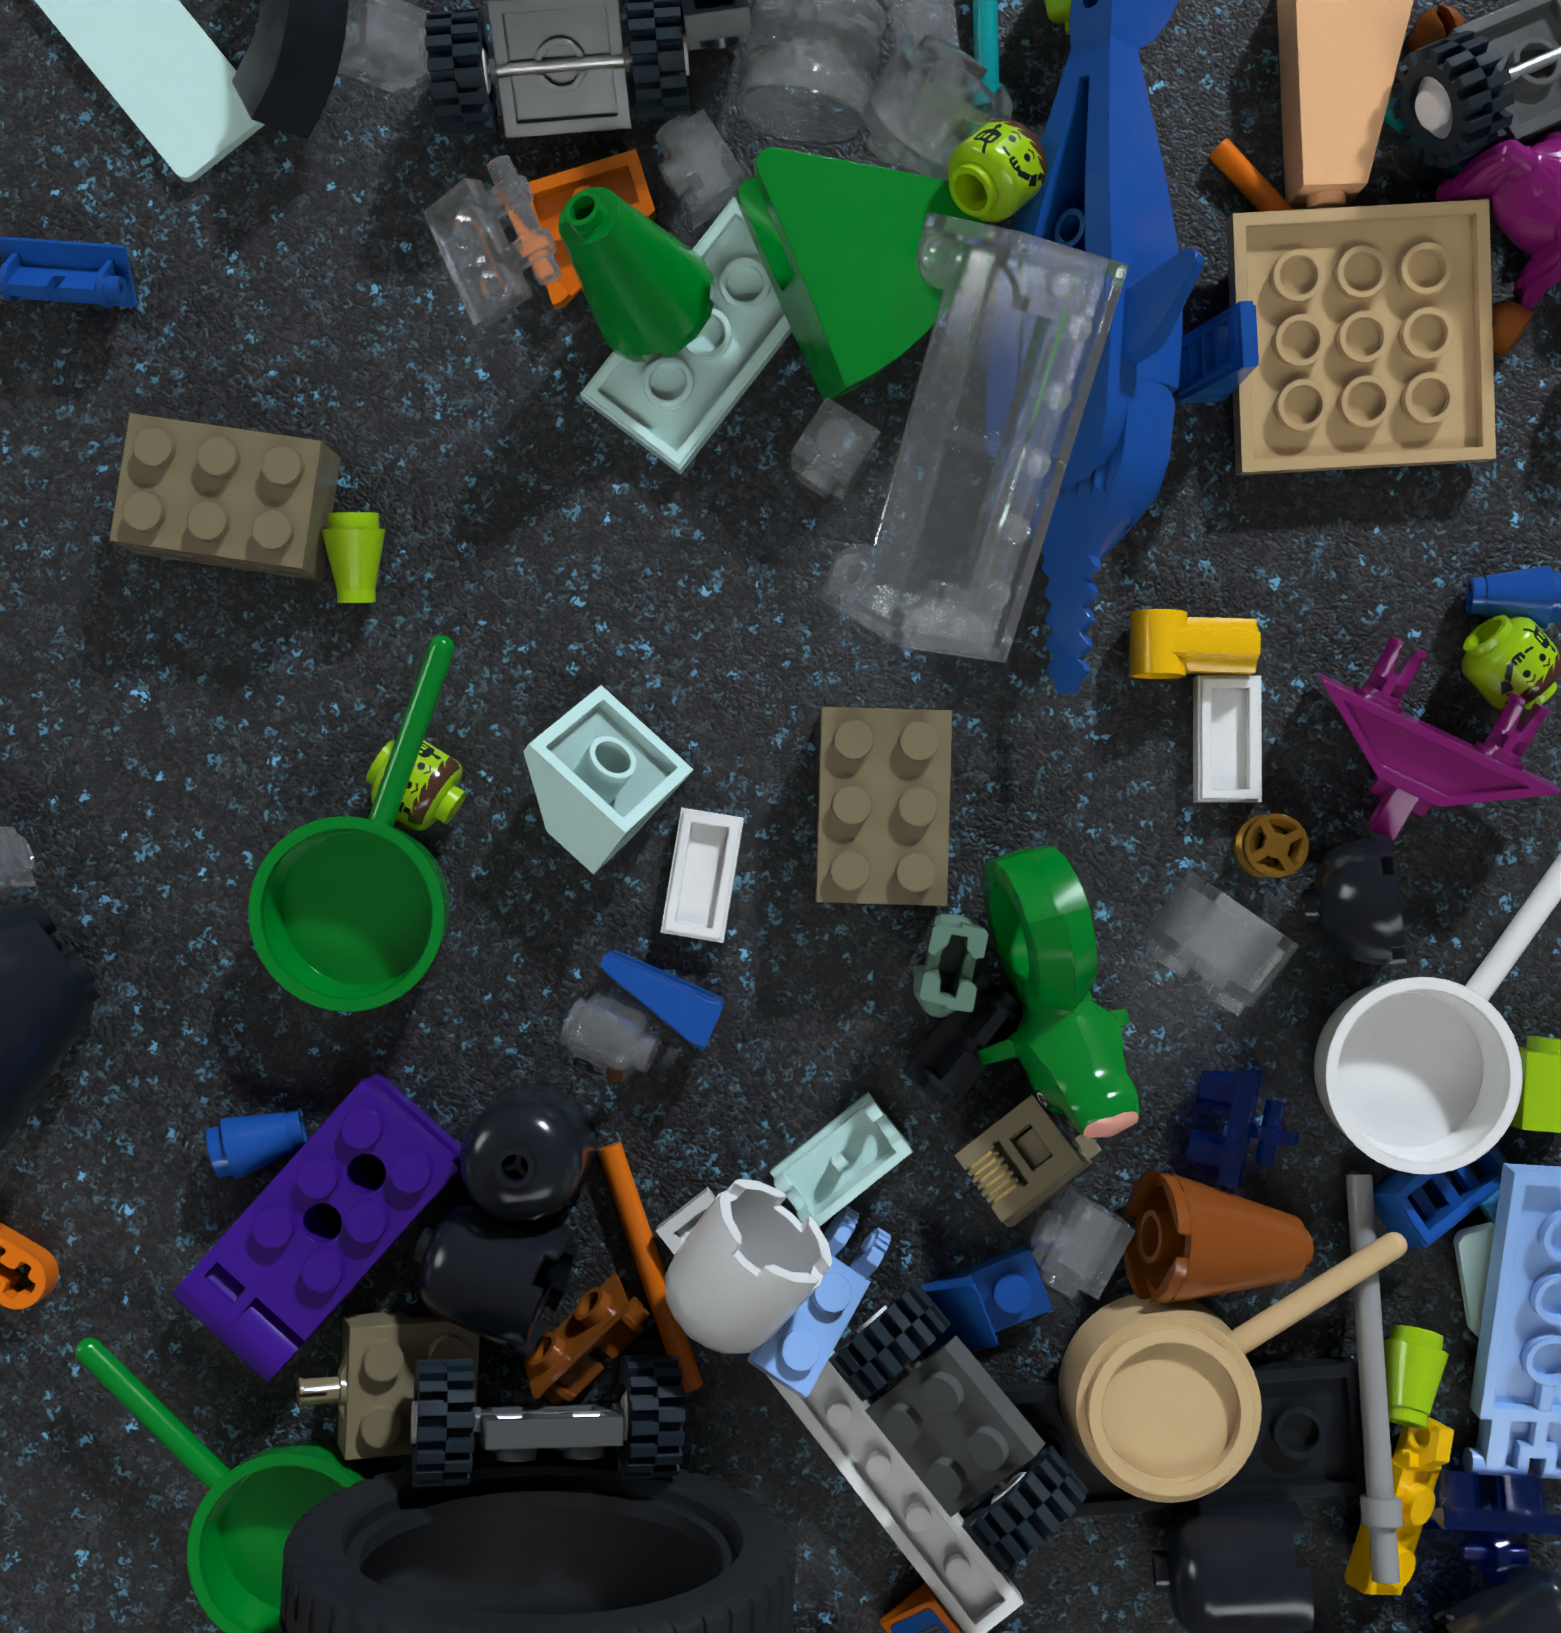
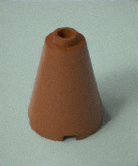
[1123,1171,1314,1305]

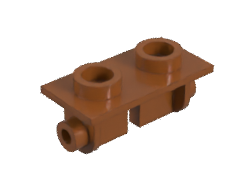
[523,1272,651,1406]

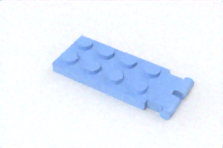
[1462,1163,1561,1479]

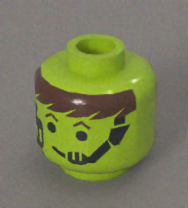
[948,118,1047,222]
[1461,615,1561,710]
[366,740,467,831]

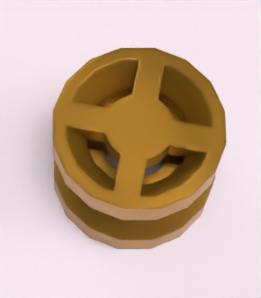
[1232,814,1309,878]

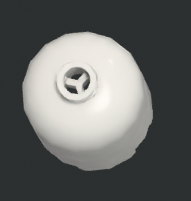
[665,1179,832,1354]

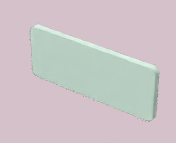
[35,0,265,182]

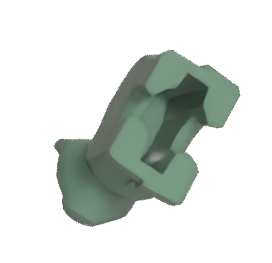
[912,914,989,1018]

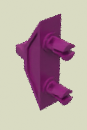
[1317,636,1561,840]

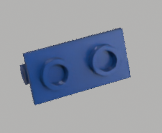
[0,236,138,308]

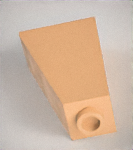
[1277,0,1414,209]

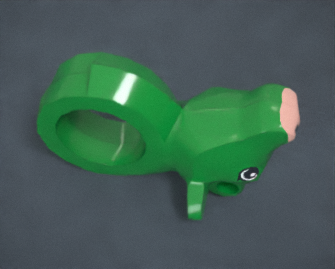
[977,845,1140,1140]

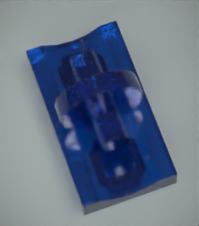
[1186,1066,1300,1188]
[1422,1471,1561,1584]

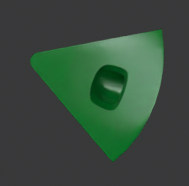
[736,147,985,405]

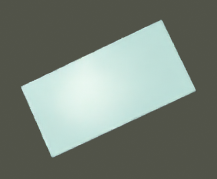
[580,197,792,475]

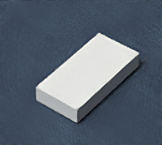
[1193,675,1262,803]
[660,807,744,943]

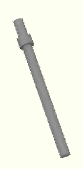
[1346,1175,1403,1584]

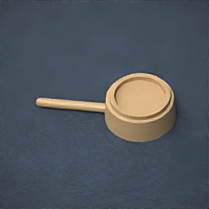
[1058,1232,1408,1503]

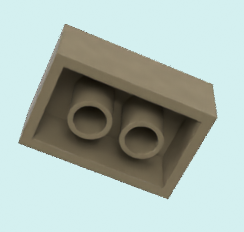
[109,413,341,581]
[815,706,952,906]

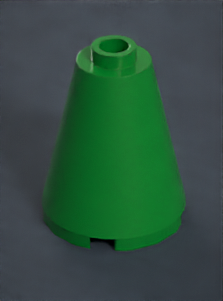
[558,187,715,362]

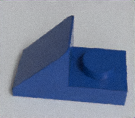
[921,1244,1053,1353]

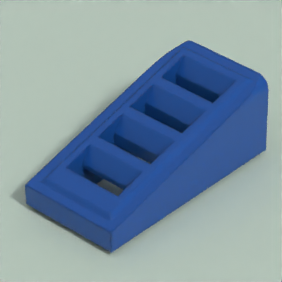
[1176,301,1259,403]
[599,949,726,1051]
[1373,1144,1508,1249]

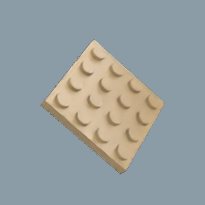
[1226,199,1496,475]

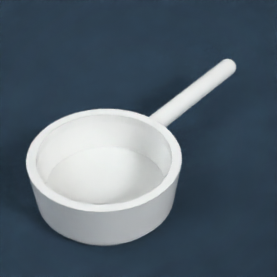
[1314,852,1561,1174]

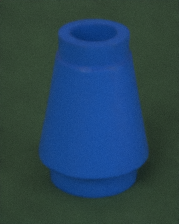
[1466,565,1561,629]
[206,1110,308,1180]

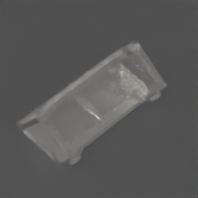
[821,212,1129,663]

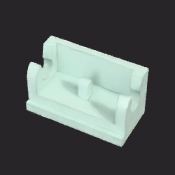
[770,1092,913,1227]

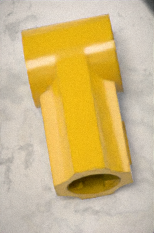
[1129,609,1261,679]

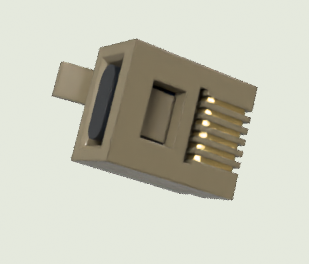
[954,1094,1103,1227]

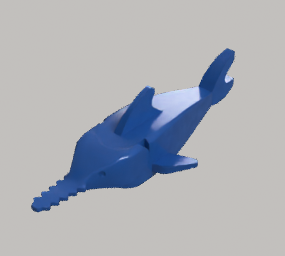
[956,0,1204,695]

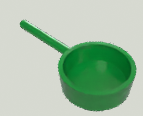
[248,635,455,1012]
[75,1338,374,1633]

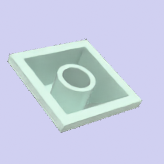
[523,685,694,875]

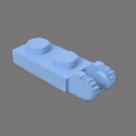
[747,1206,891,1398]

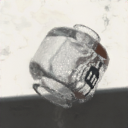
[560,991,661,1085]

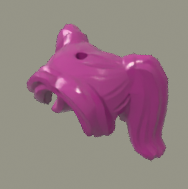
[1435,132,1561,309]

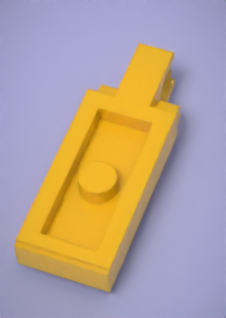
[1344,1417,1454,1595]

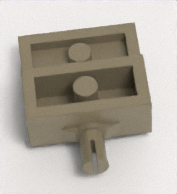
[296,1311,480,1460]

